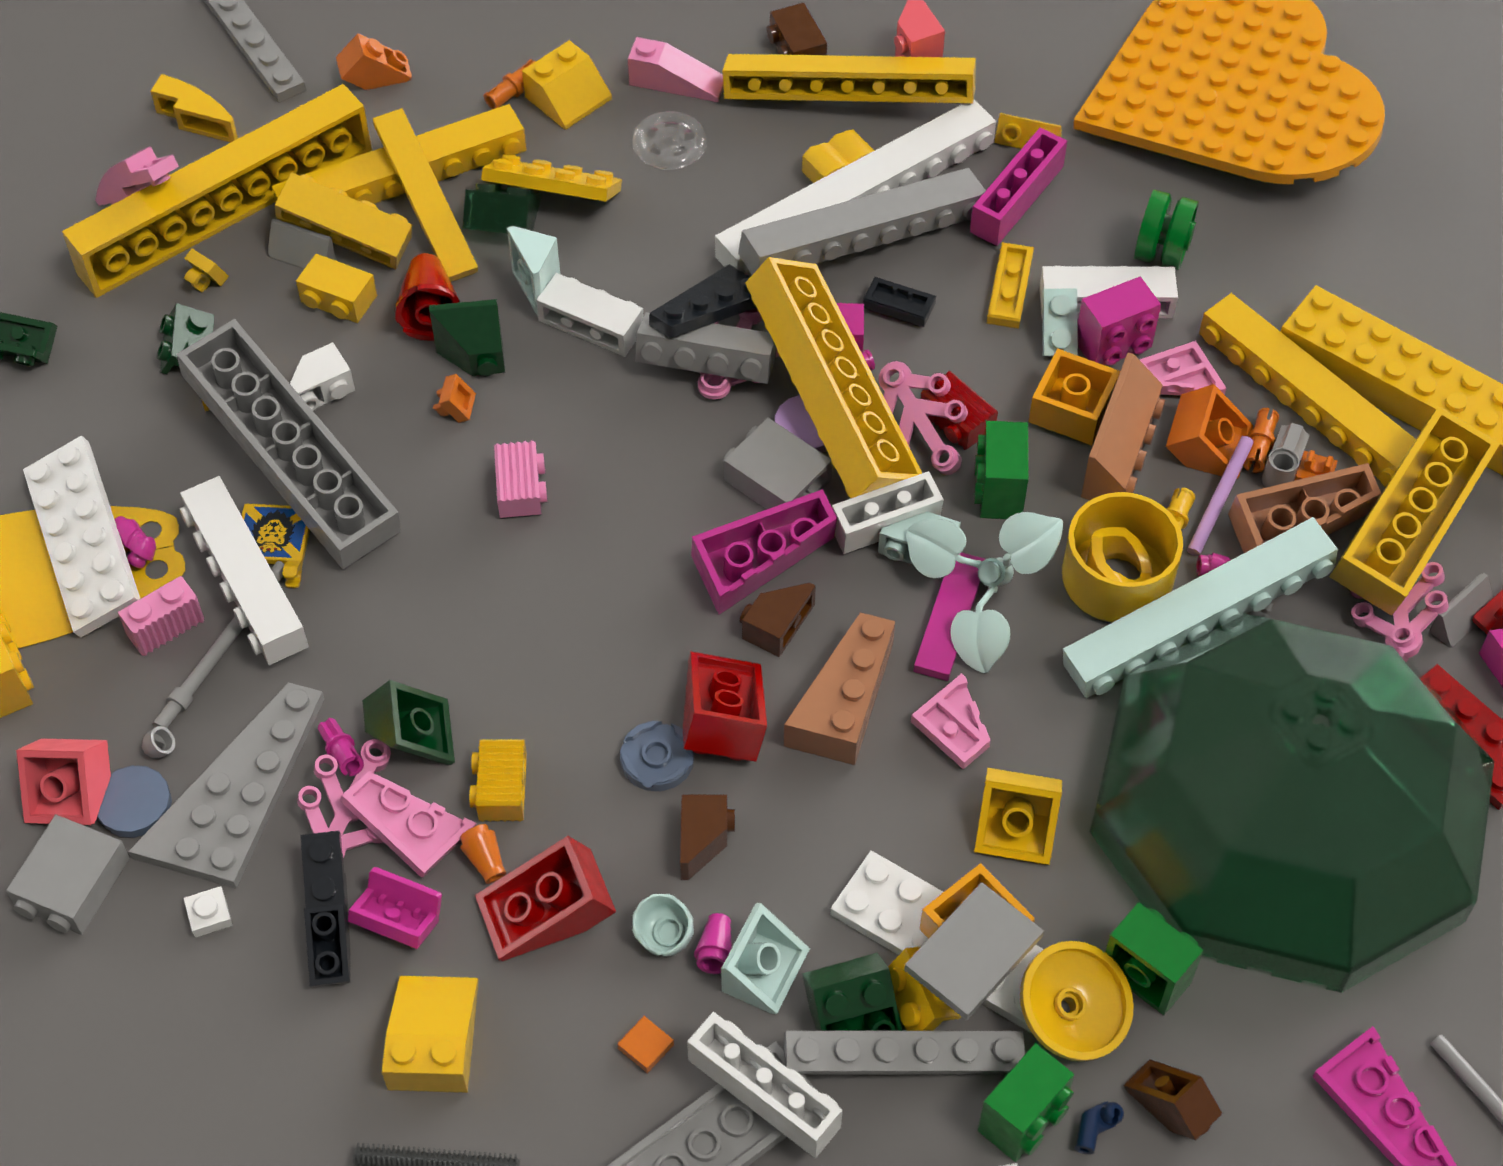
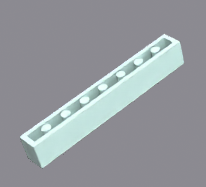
[1063,517,1338,698]

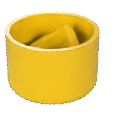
[1062,492,1183,623]

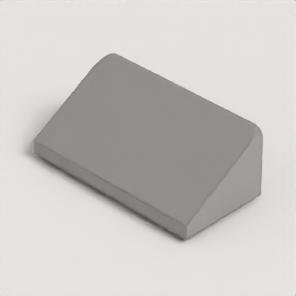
[268,219,336,269]
[1430,573,1493,648]

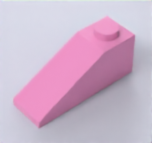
[628,37,723,102]

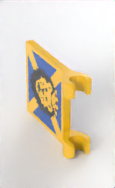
[241,503,310,588]

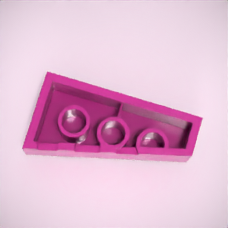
[691,489,837,615]

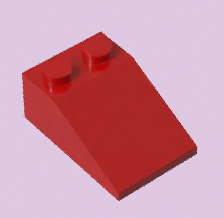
[683,651,767,762]
[475,836,616,961]

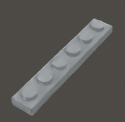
[204,0,306,103]
[784,1031,1025,1075]

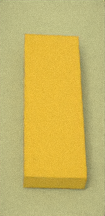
[986,242,1034,329]

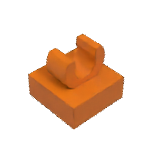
[433,374,476,423]
[1294,450,1338,481]

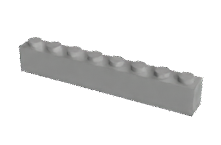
[738,168,986,275]

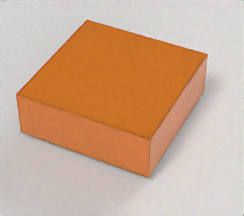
[617,1016,674,1074]

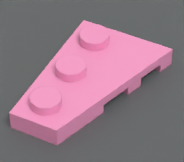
[340,771,477,878]

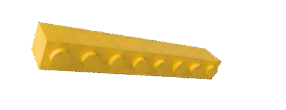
[722,54,976,103]
[272,104,527,204]
[1199,293,1416,487]

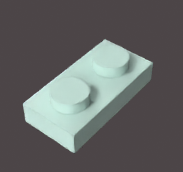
[1042,288,1078,357]

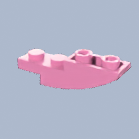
[95,146,179,206]

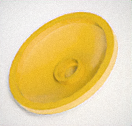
[1020,941,1134,1061]

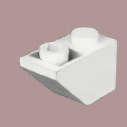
[290,343,355,411]

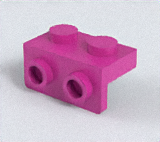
[348,867,442,949]

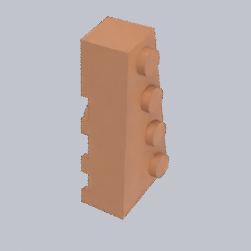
[1228,463,1381,553]
[784,612,895,765]

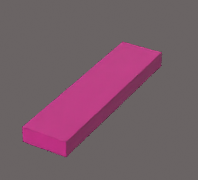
[913,552,985,681]

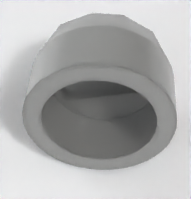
[142,726,175,759]

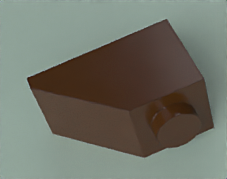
[740,582,816,657]
[680,794,735,880]
[1124,1059,1223,1141]

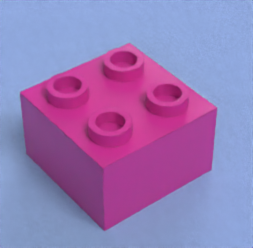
[1077,276,1161,365]

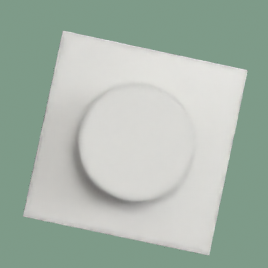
[184,886,233,938]

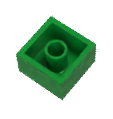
[974,421,1029,519]
[1105,902,1203,1016]
[977,1043,1074,1163]

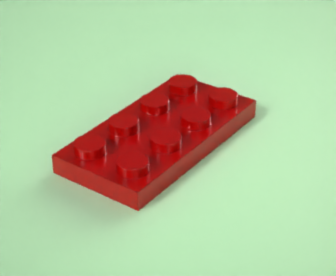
[1386,664,1503,810]

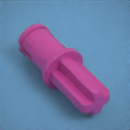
[318,718,364,776]

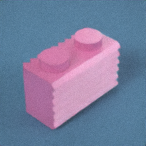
[494,440,547,518]
[117,576,204,656]

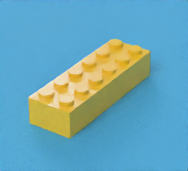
[1329,406,1500,616]

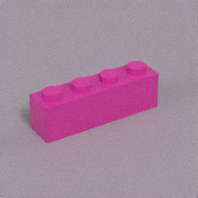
[970,127,1067,246]

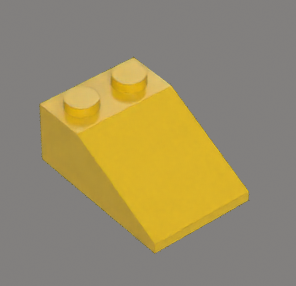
[382,976,479,1093]

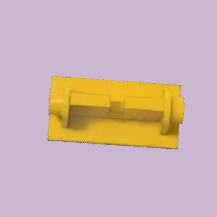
[994,113,1062,149]

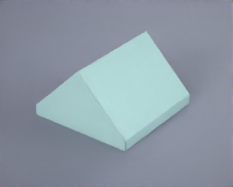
[507,226,560,316]
[721,903,810,1014]

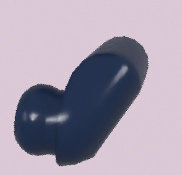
[1074,1102,1124,1154]

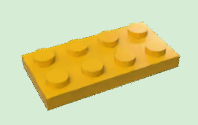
[481,155,622,202]

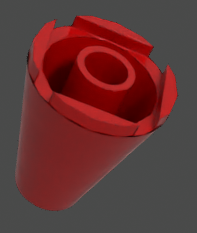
[395,253,460,341]

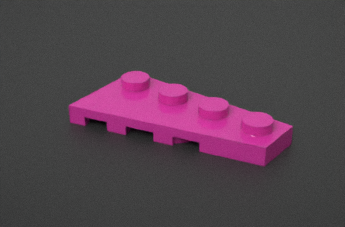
[1312,1026,1457,1166]

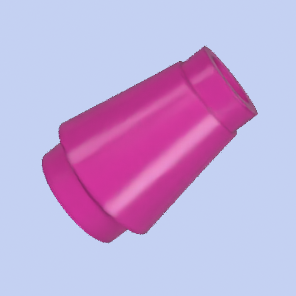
[694,913,732,974]

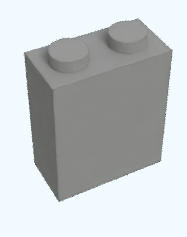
[723,418,832,509]
[6,814,130,935]

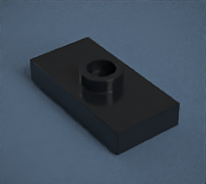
[863,277,936,327]

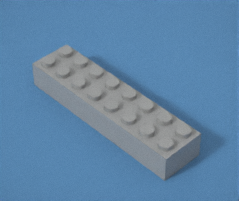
[176,319,401,570]

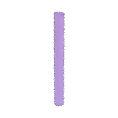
[1187,436,1254,556]

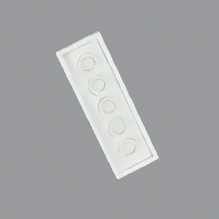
[23,435,141,638]
[830,851,1044,1033]

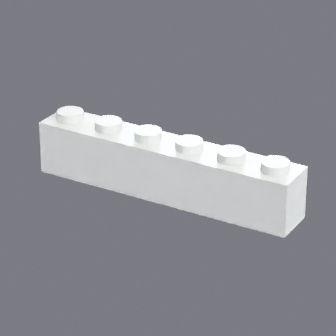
[179,476,309,665]

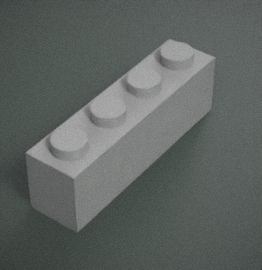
[635,312,776,384]

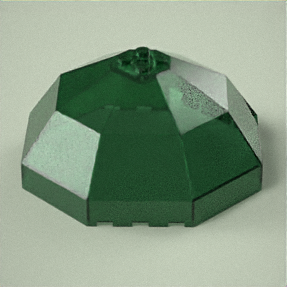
[1090,614,1495,993]

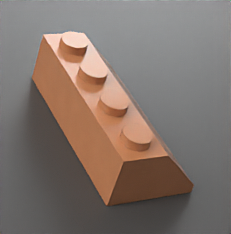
[1081,353,1166,500]

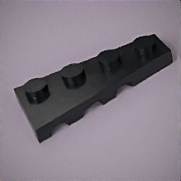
[649,264,757,339]

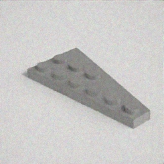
[128,682,324,889]

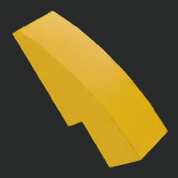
[150,74,238,143]

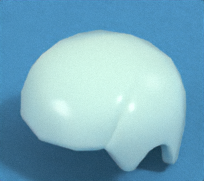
[632,894,694,957]

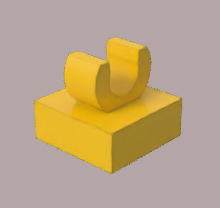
[184,248,229,293]

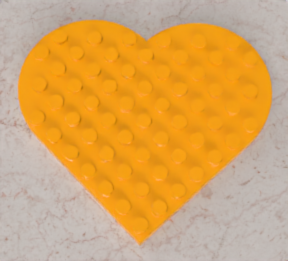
[1073,0,1385,184]

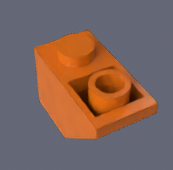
[336,33,412,90]

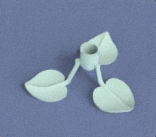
[906,512,1063,673]

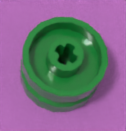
[1134,189,1199,270]

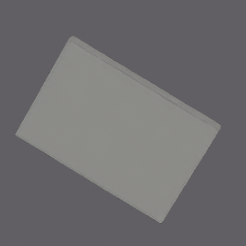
[904,882,1044,1020]

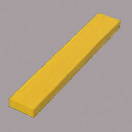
[373,108,478,282]

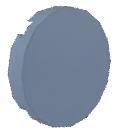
[620,721,694,791]
[97,765,172,838]

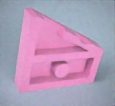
[1140,341,1226,395]
[911,673,991,770]

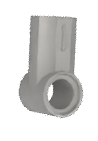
[1262,423,1310,488]

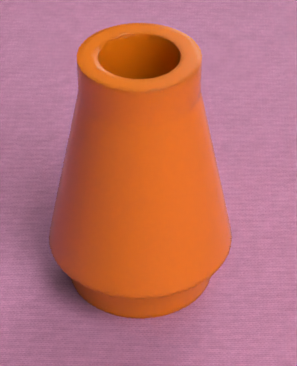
[460,824,507,884]

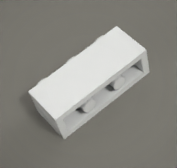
[536,273,644,357]
[832,471,944,554]

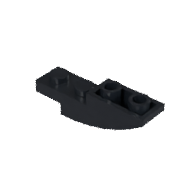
[300,831,350,987]

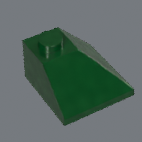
[429,299,505,376]
[362,680,455,766]

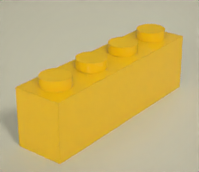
[275,172,412,270]

